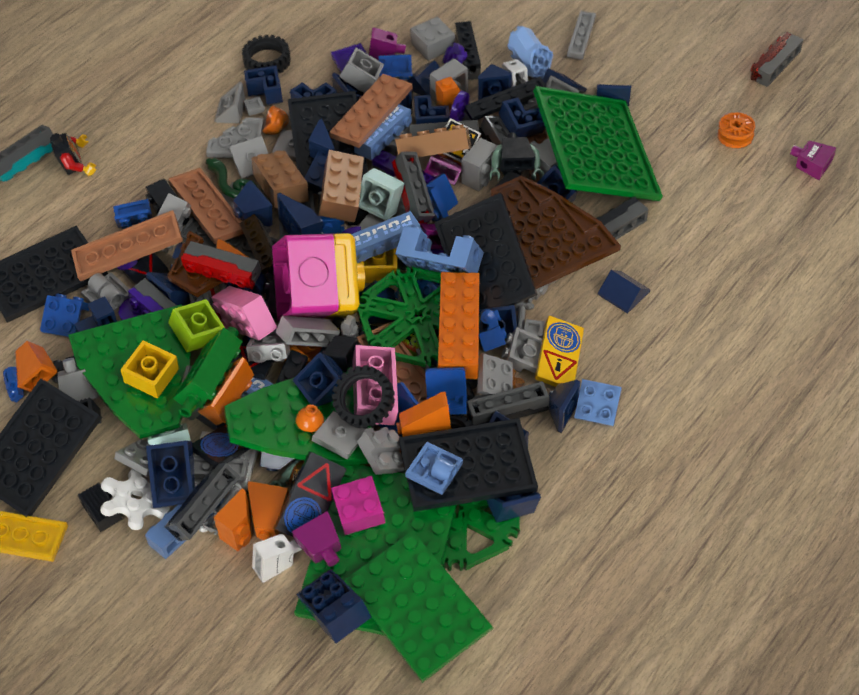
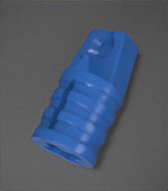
[3,367,24,402]

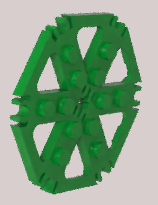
[357,266,480,367]
[441,500,520,571]

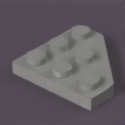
[206,117,264,158]

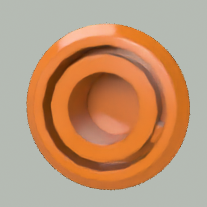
[296,404,324,432]

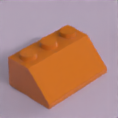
[198,357,254,426]

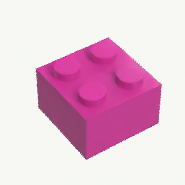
[331,476,385,535]

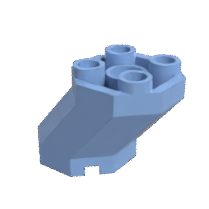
[508,26,553,79]

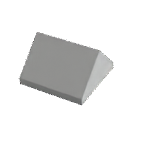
[215,82,245,124]

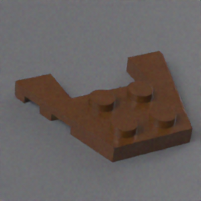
[167,231,222,298]

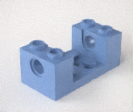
[395,225,484,273]

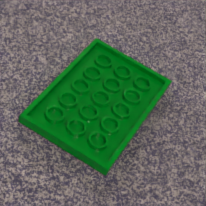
[343,531,493,683]

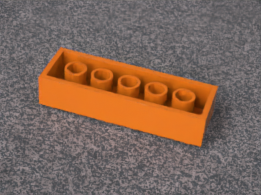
[438,272,479,379]

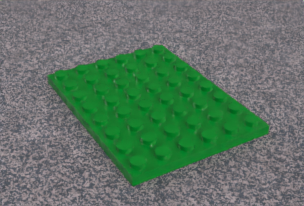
[533,86,663,201]
[294,465,457,636]

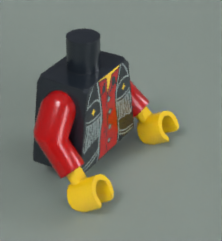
[50,133,97,176]

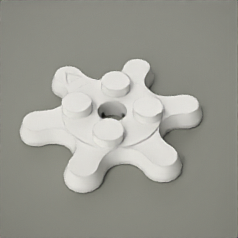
[100,469,171,530]

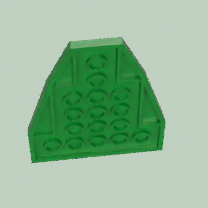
[69,304,191,439]
[224,368,372,466]

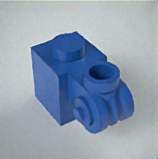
[479,309,507,352]

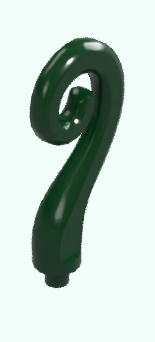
[206,158,258,198]

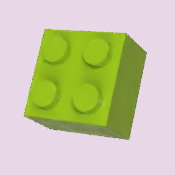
[168,299,225,352]

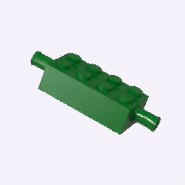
[173,326,243,418]

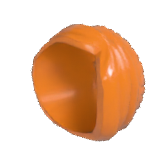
[262,106,289,135]

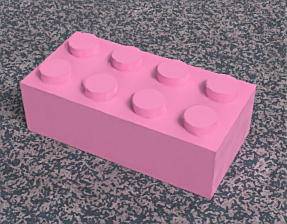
[211,286,277,340]
[352,345,398,425]

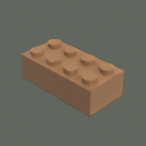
[395,125,471,157]
[252,150,309,209]
[319,150,364,222]

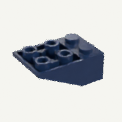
[296,569,371,644]

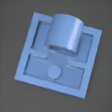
[574,379,622,426]
[405,442,463,495]

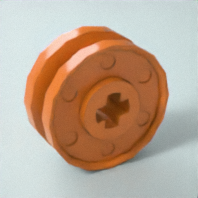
[718,112,755,148]

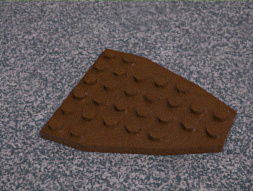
[490,176,621,289]

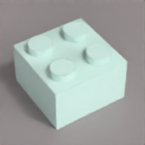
[359,168,405,221]

